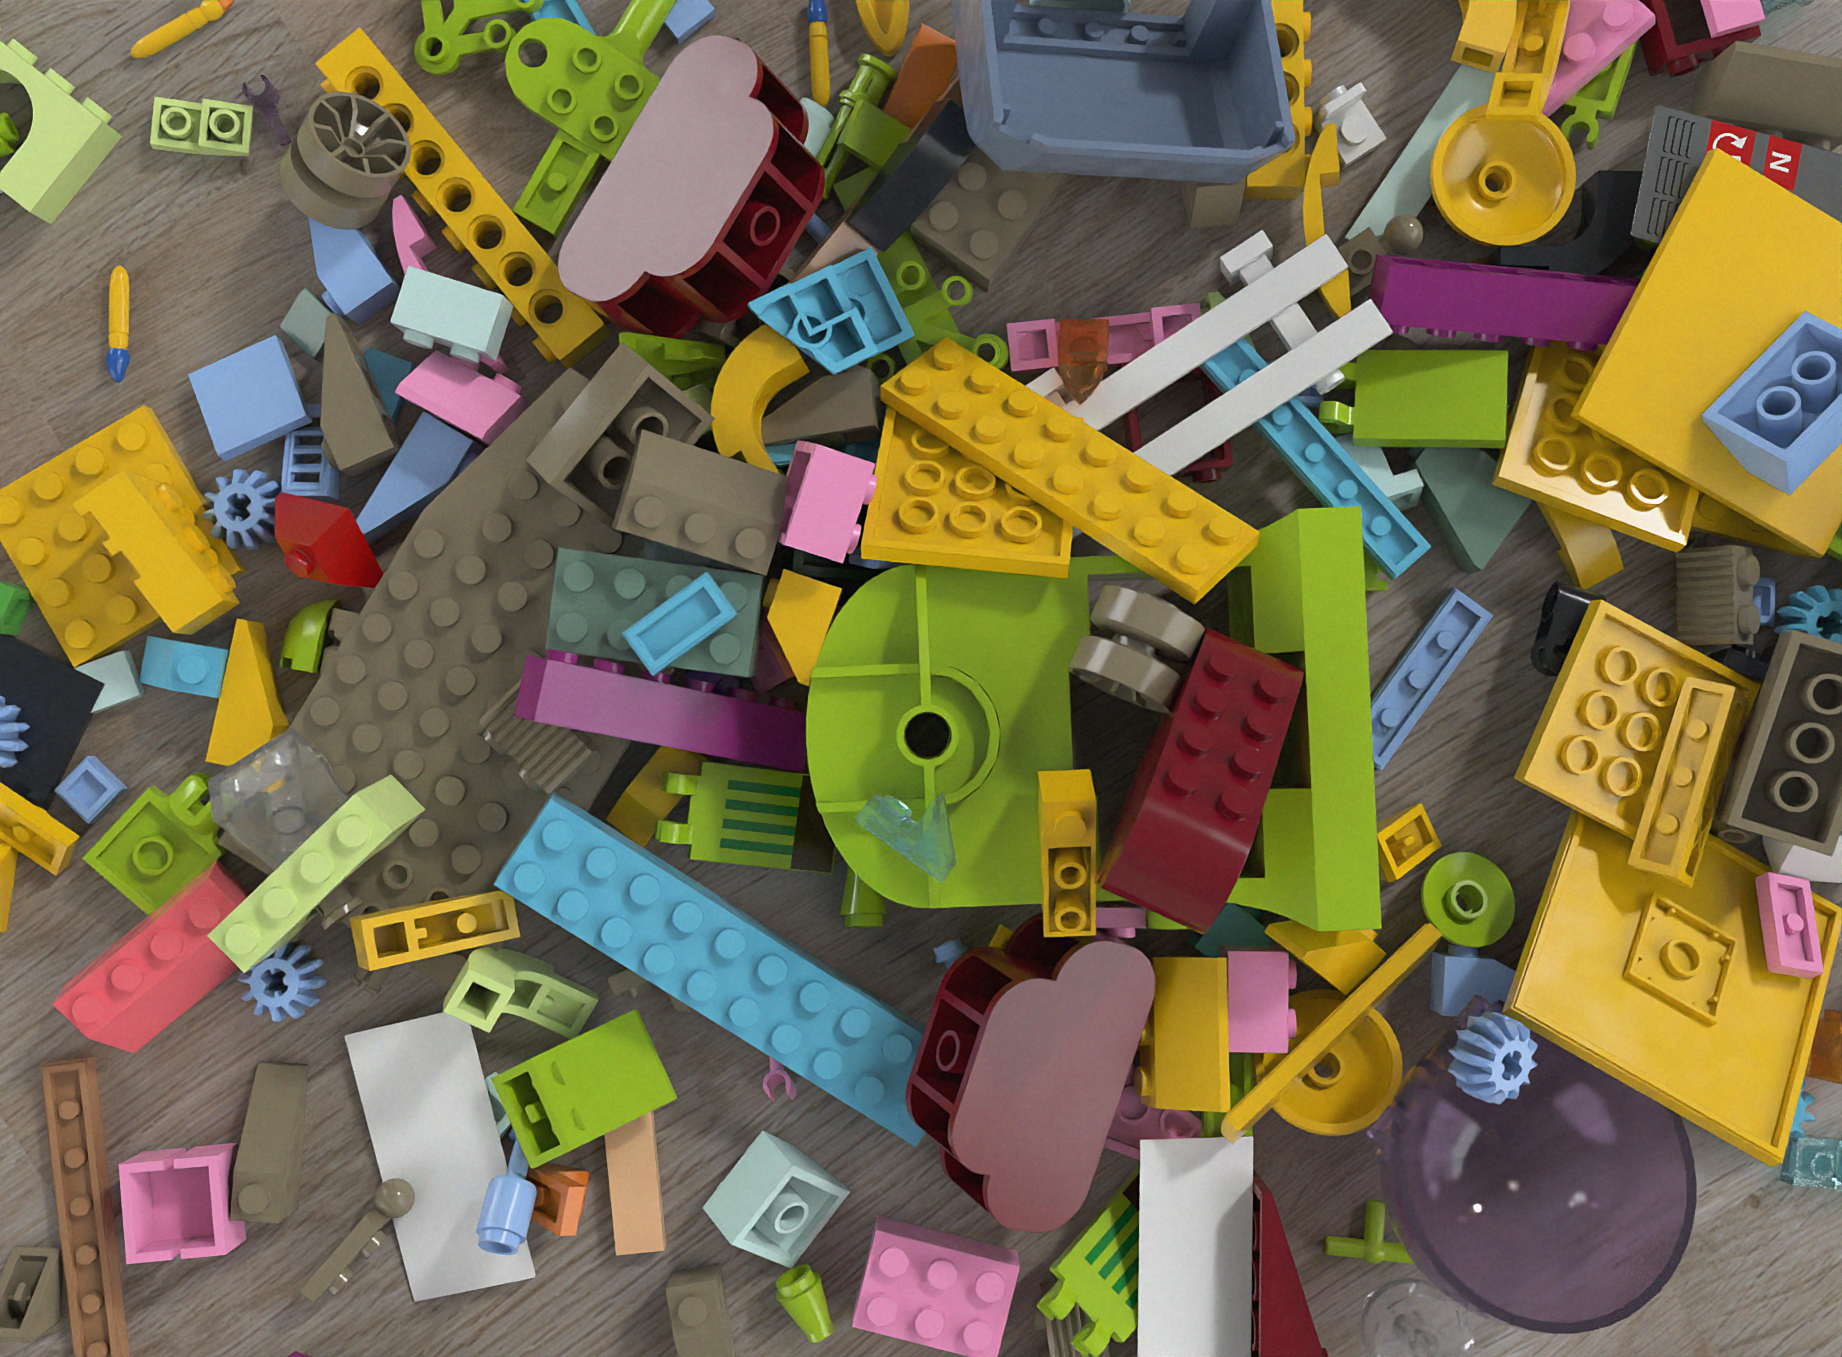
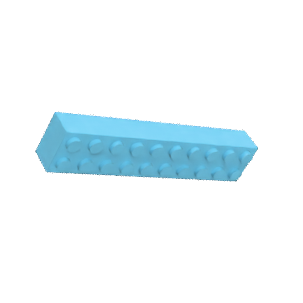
[493,792,926,1147]

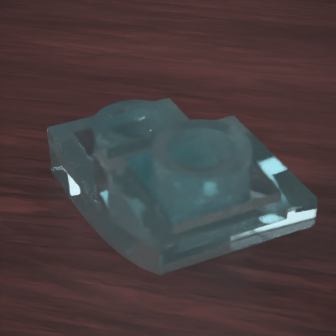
[1780,1134,1842,1191]

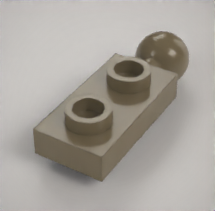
[1298,214,1423,323]
[299,1178,415,1304]

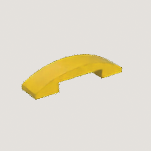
[1485,0,1571,122]
[1303,123,1351,321]
[1499,413,1624,590]

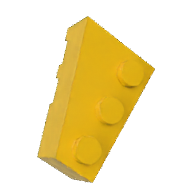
[71,470,240,635]

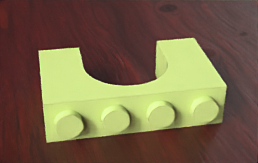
[0,28,122,225]
[207,775,426,973]

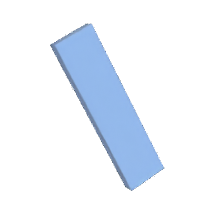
[1371,587,1494,771]

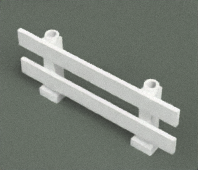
[1026,230,1393,540]

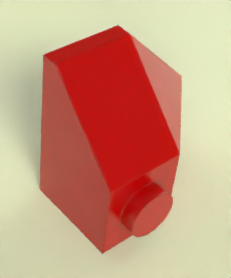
[275,492,384,588]

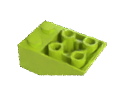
[491,1008,677,1170]

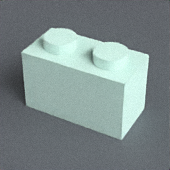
[390,266,513,364]

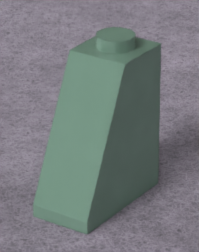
[1403,447,1532,574]

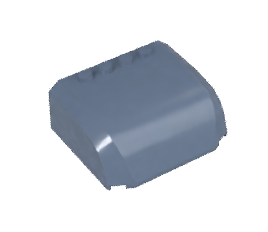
[951,0,1295,184]

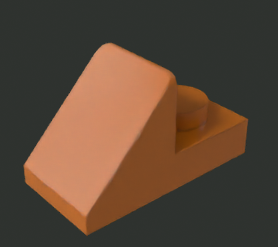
[526,1162,589,1236]

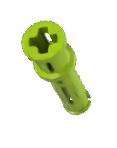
[816,53,898,201]

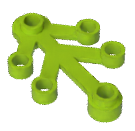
[414,0,544,76]
[866,261,1009,383]

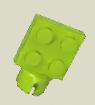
[82,772,237,916]

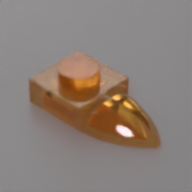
[1058,319,1110,405]

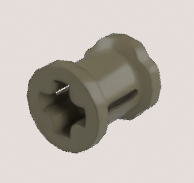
[315,883,363,930]

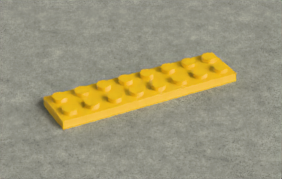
[880,337,1260,605]

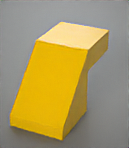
[606,746,710,848]

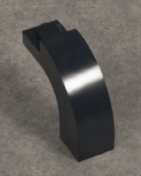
[1488,170,1643,275]

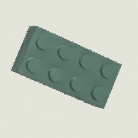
[545,548,769,677]

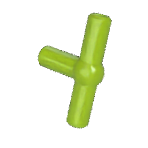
[1323,1199,1423,1265]

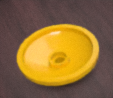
[1430,104,1576,248]
[1254,989,1403,1136]

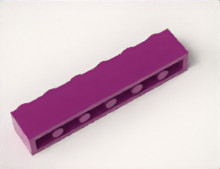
[1367,254,1641,351]
[514,649,807,772]

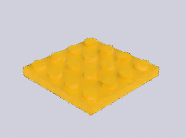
[1491,340,1700,553]
[0,405,247,668]
[861,405,1084,579]
[1514,600,1761,840]

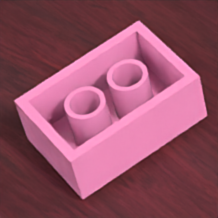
[852,1215,1020,1357]

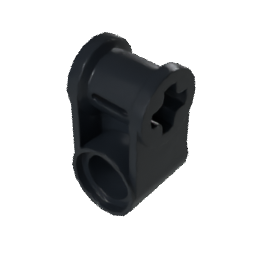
[1530,581,1606,677]

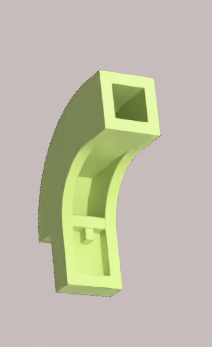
[443,947,599,1039]

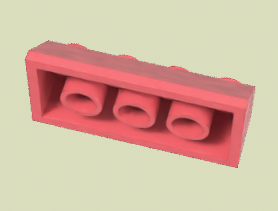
[52,860,251,1053]

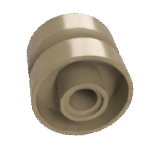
[279,92,411,229]
[1068,585,1205,713]

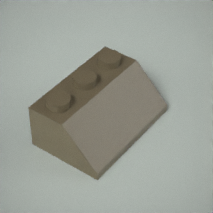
[1690,41,1842,151]
[526,342,715,535]
[611,429,788,576]

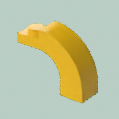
[1450,0,1517,73]
[711,324,810,474]

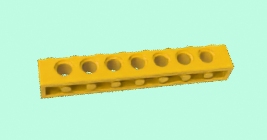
[315,27,612,369]

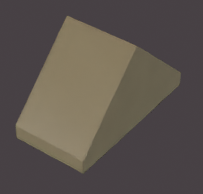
[0,1246,63,1343]

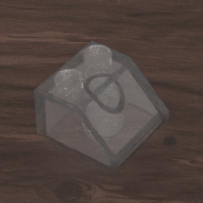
[208,727,350,870]

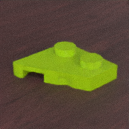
[619,332,727,393]

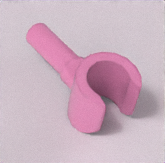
[762,1056,797,1103]

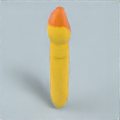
[131,0,234,59]

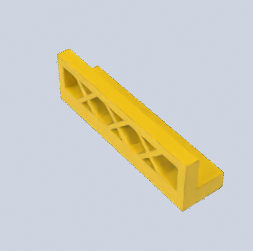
[1627,676,1749,888]

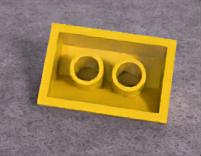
[763,569,848,687]
[1134,955,1230,1112]

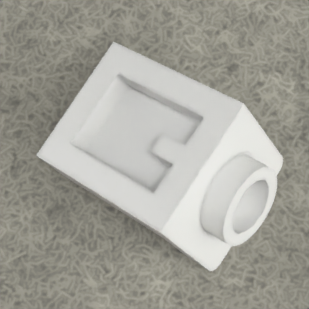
[1312,82,1387,170]

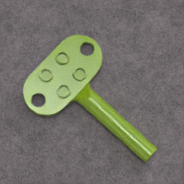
[505,0,678,163]

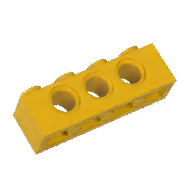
[1243,0,1312,200]

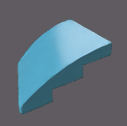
[747,247,915,375]

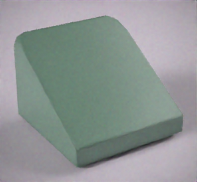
[279,287,333,361]

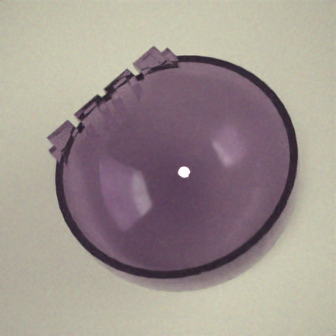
[1366,994,1697,1334]

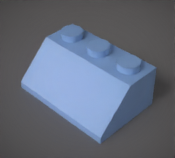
[1702,311,1842,496]

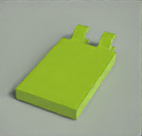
[1319,350,1508,448]

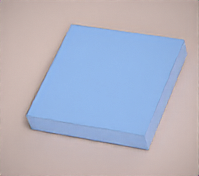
[188,335,313,461]

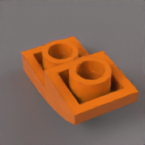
[881,23,957,130]

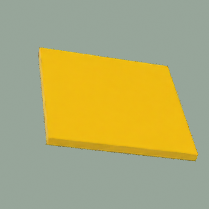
[1570,148,1842,556]
[1502,809,1842,1167]

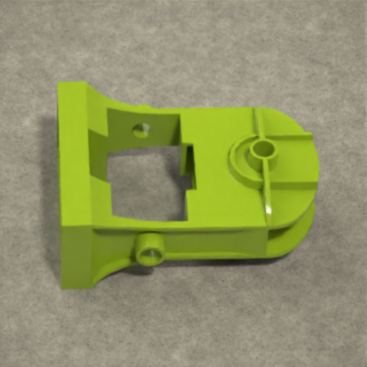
[806,506,1382,931]

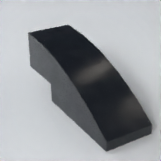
[845,99,976,252]

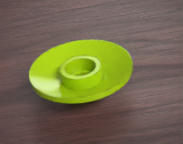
[1421,852,1515,948]

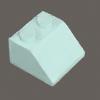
[703,1130,850,1268]

